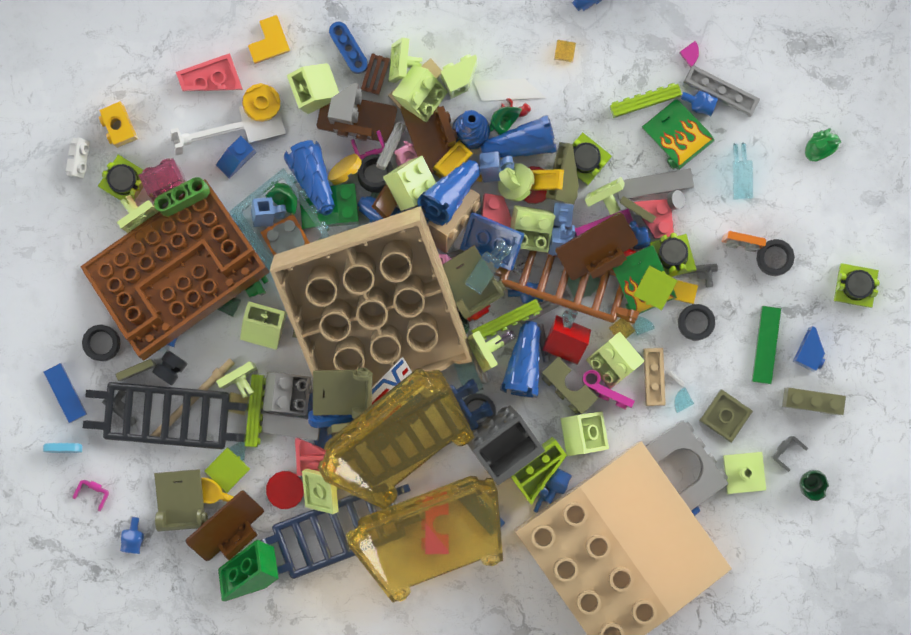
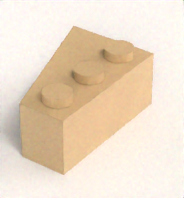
[428,188,481,253]

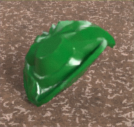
[490,107,522,135]
[805,128,841,161]
[265,182,298,215]

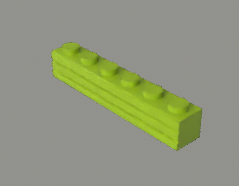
[610,83,682,118]
[471,299,542,340]
[245,374,266,447]

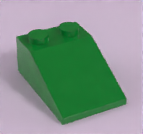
[299,183,359,229]
[218,540,279,602]

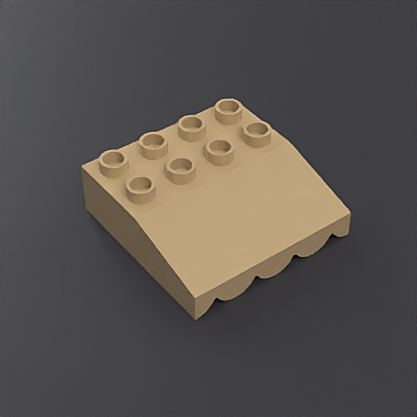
[270,206,472,396]
[514,441,732,635]

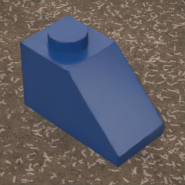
[216,136,257,179]
[792,326,825,372]

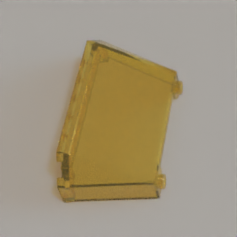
[318,369,475,509]
[346,476,503,603]

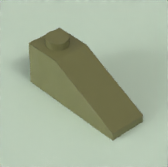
[546,142,579,205]

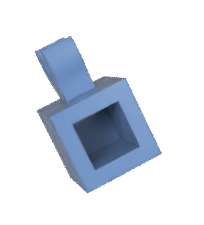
[480,151,515,183]
[251,197,286,227]
[553,203,574,229]
[548,224,575,255]

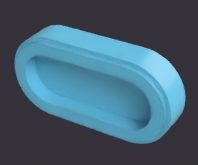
[43,443,82,453]

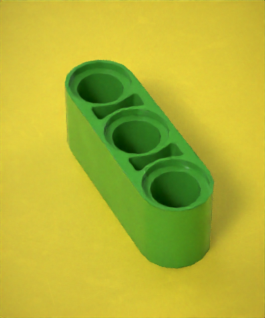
[154,177,210,216]

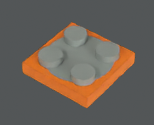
[260,214,310,256]
[722,231,767,252]

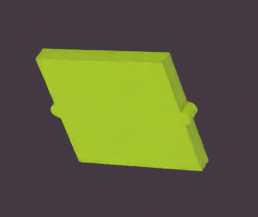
[634,266,678,310]
[204,447,250,493]

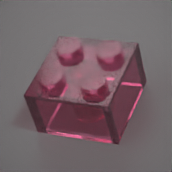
[138,158,187,202]

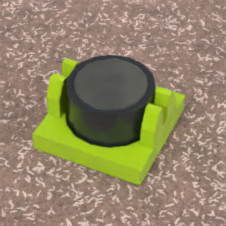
[572,132,612,186]
[98,154,151,204]
[649,233,696,277]
[834,263,880,308]

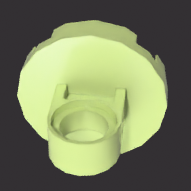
[498,163,535,202]

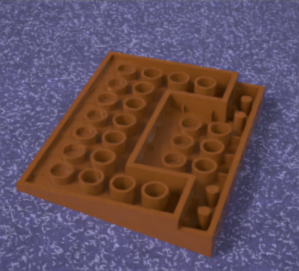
[80,179,270,361]

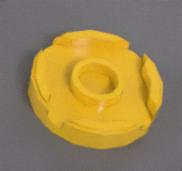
[242,83,281,122]
[327,154,362,185]

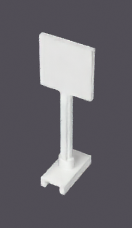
[170,106,286,156]

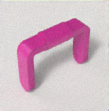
[351,130,385,159]
[73,480,109,511]

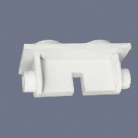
[65,137,90,179]

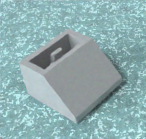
[328,83,363,125]
[263,372,311,415]

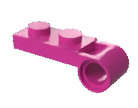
[582,370,635,410]

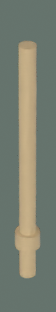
[150,358,235,437]

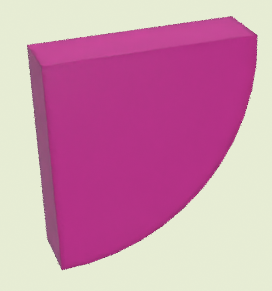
[680,41,699,68]

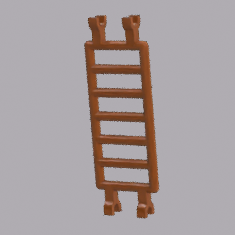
[485,250,639,324]

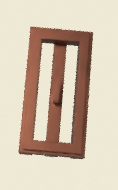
[361,53,390,95]

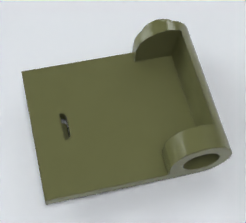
[442,245,506,319]
[313,368,373,421]
[154,469,208,532]

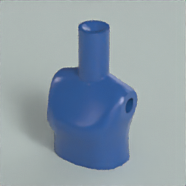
[681,91,718,117]
[629,221,651,250]
[508,282,543,304]
[544,468,572,504]
[120,517,144,554]

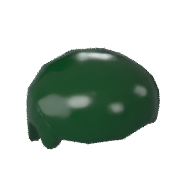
[799,470,829,501]

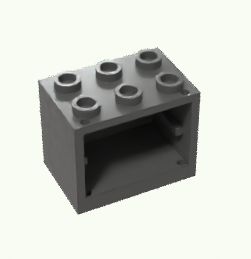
[463,405,545,486]

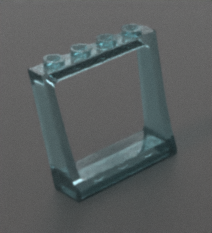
[229,168,330,273]

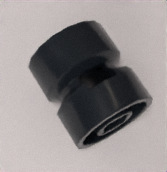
[152,350,188,386]

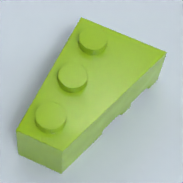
[511,437,567,505]

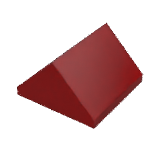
[542,315,591,365]

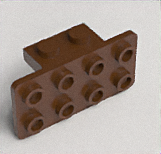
[316,99,397,143]
[400,106,458,174]
[555,212,638,280]
[185,490,264,561]

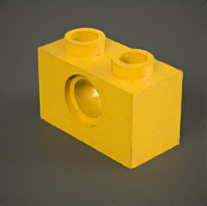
[99,101,138,148]

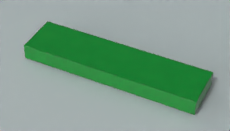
[751,306,782,384]

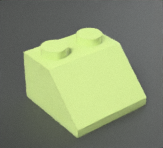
[560,411,609,456]

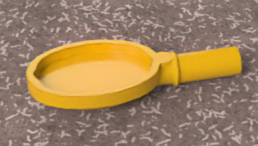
[201,477,234,504]

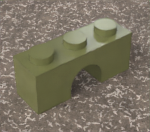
[541,357,599,414]
[782,388,846,415]

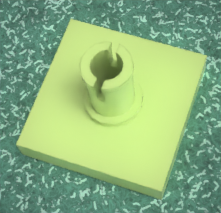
[388,38,422,83]
[585,177,625,215]
[117,195,159,233]
[467,331,504,372]
[216,361,258,398]
[723,452,766,494]
[302,469,341,514]

